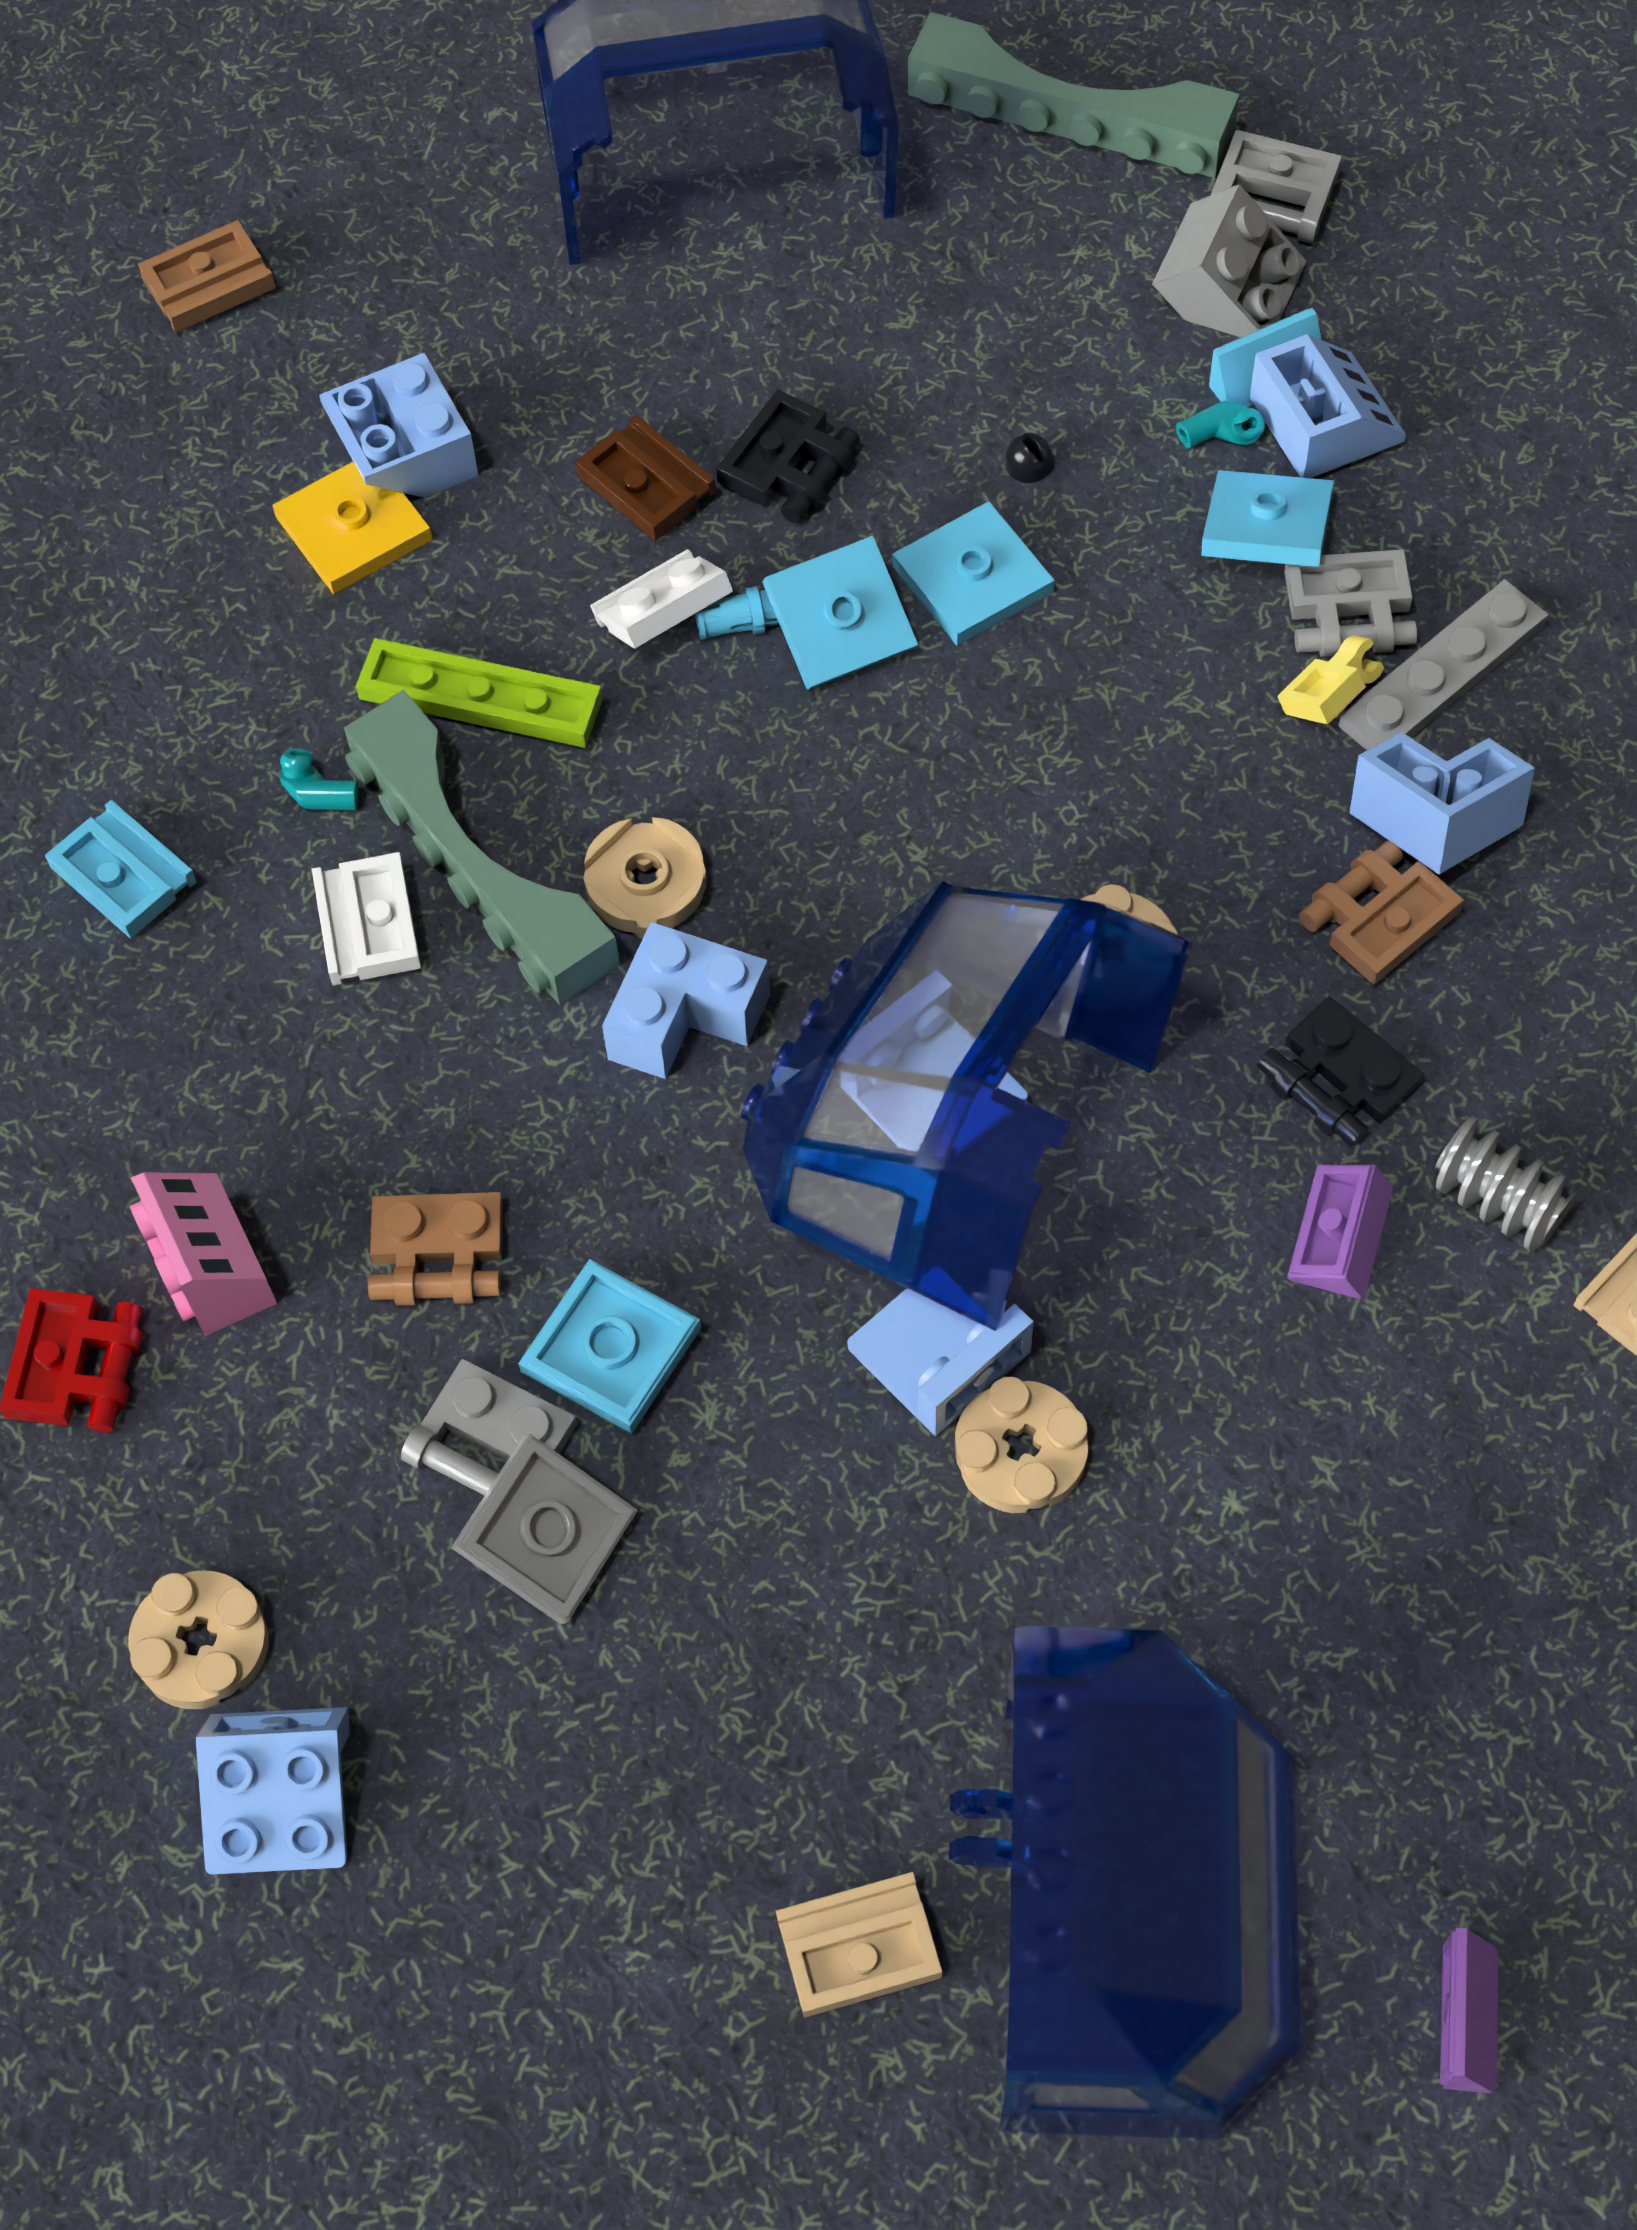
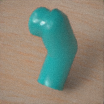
[1176,401,1265,449]
[278,748,359,811]

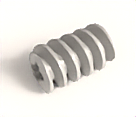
[1434,1115,1581,1252]

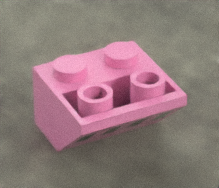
[129,1172,277,1337]

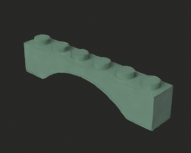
[908,12,1240,178]
[344,690,620,1006]

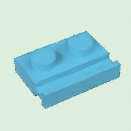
[45,800,197,939]

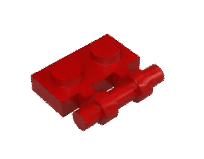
[0,1288,143,1433]

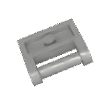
[1211,130,1342,244]
[401,1359,578,1496]

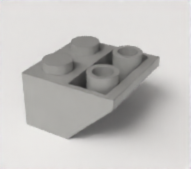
[1152,184,1306,337]

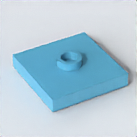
[1201,470,1334,567]
[892,501,1055,646]
[762,536,918,691]
[518,1259,701,1434]

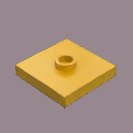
[272,462,433,595]

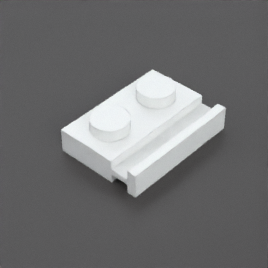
[590,549,733,649]
[312,852,421,985]

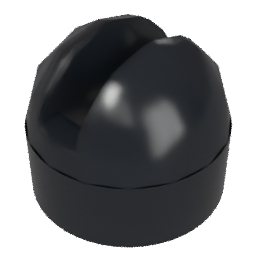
[1006,433,1052,483]

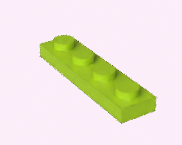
[356,638,603,748]

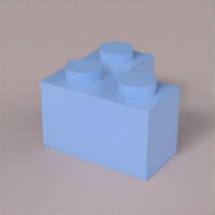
[1350,732,1535,874]
[602,922,770,1079]

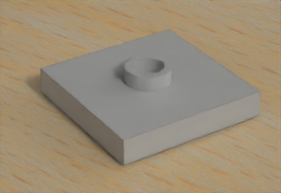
[451,1433,638,1624]

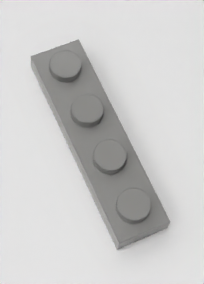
[1338,579,1549,750]

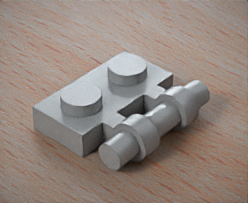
[1284,549,1417,657]

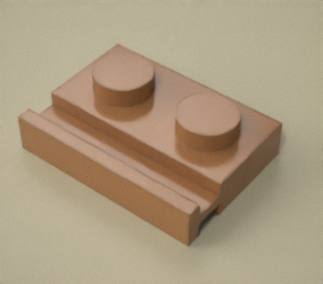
[138,220,276,333]

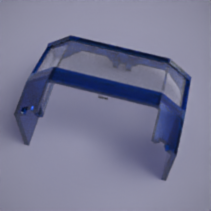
[531,0,899,265]
[741,881,1193,1331]
[949,1626,1301,2140]

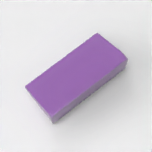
[1287,1165,1393,1299]
[1440,1927,1498,2093]

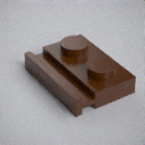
[575,414,716,541]

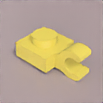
[1277,635,1384,725]

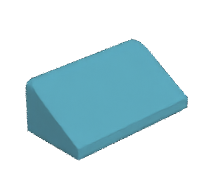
[1209,308,1321,407]

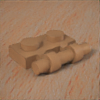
[1299,840,1464,985]
[368,1192,503,1306]

